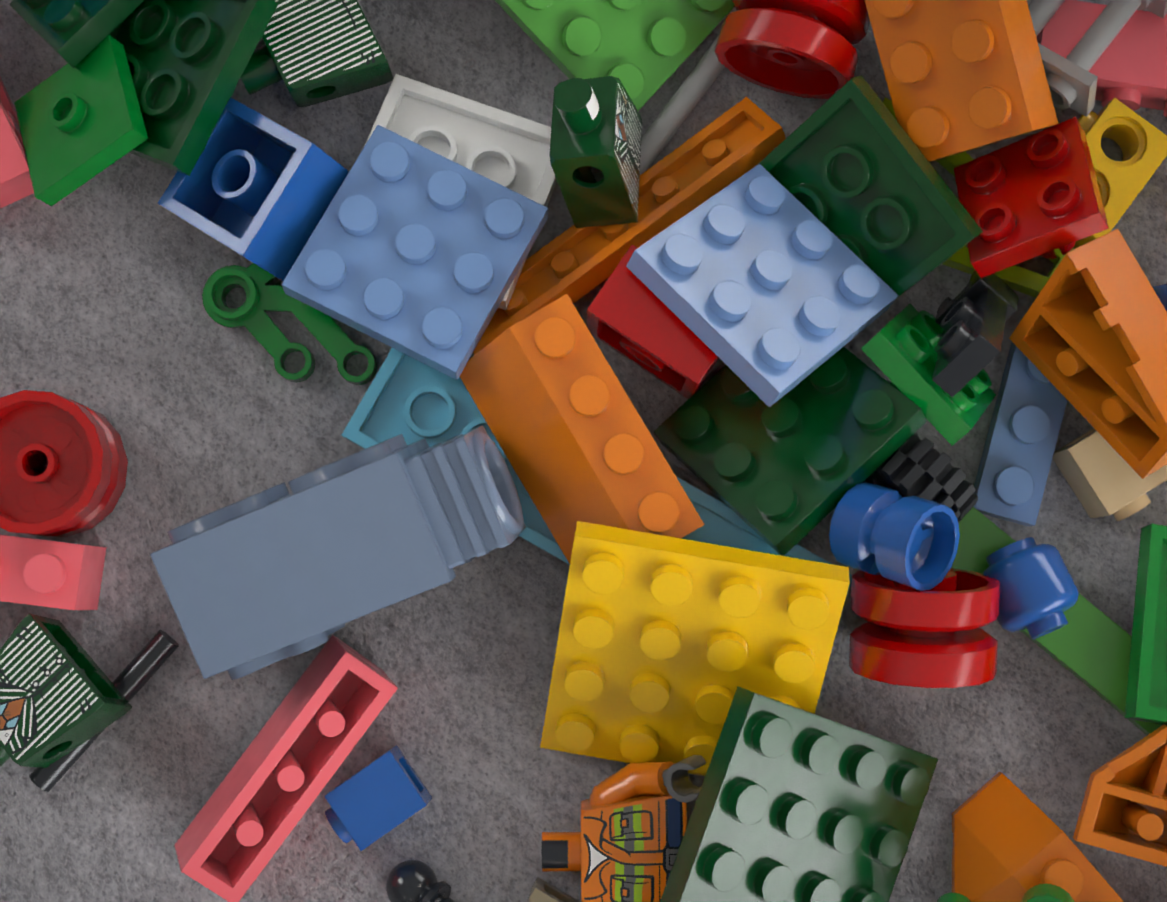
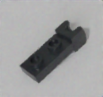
[932,270,1019,397]

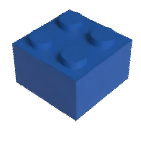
[157,98,349,281]

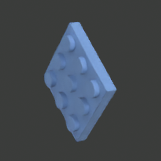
[281,125,548,380]
[626,164,898,407]

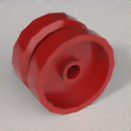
[714,0,870,99]
[0,390,128,537]
[849,568,1000,688]

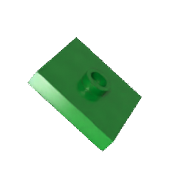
[14,35,148,207]

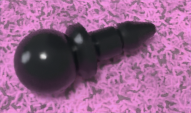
[386,860,455,902]

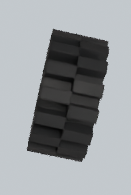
[862,432,978,523]

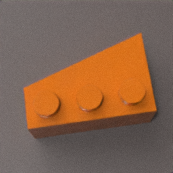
[1009,228,1167,479]

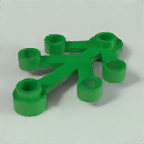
[202,263,377,385]

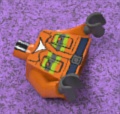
[541,755,706,902]

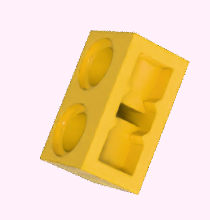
[1074,97,1167,249]

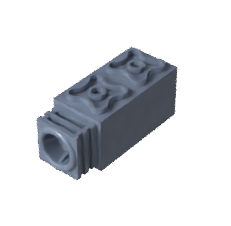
[150,425,526,680]

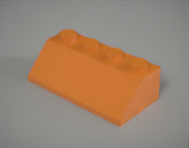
[459,294,705,564]

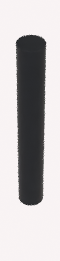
[29,630,179,792]

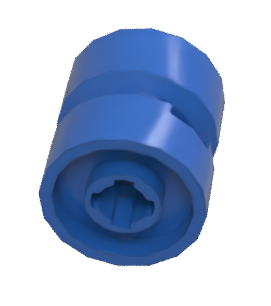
[829,483,960,591]

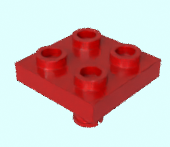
[953,117,1109,278]

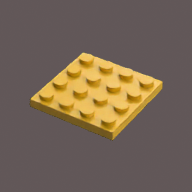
[540,521,850,776]

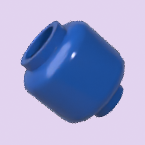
[982,537,1079,639]

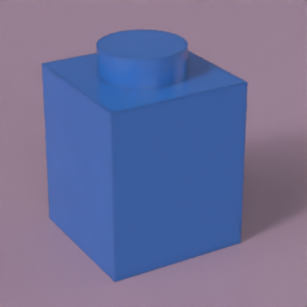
[324,745,432,851]

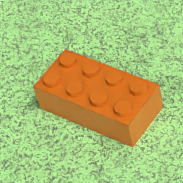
[865,0,1059,162]

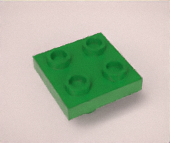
[861,303,996,446]

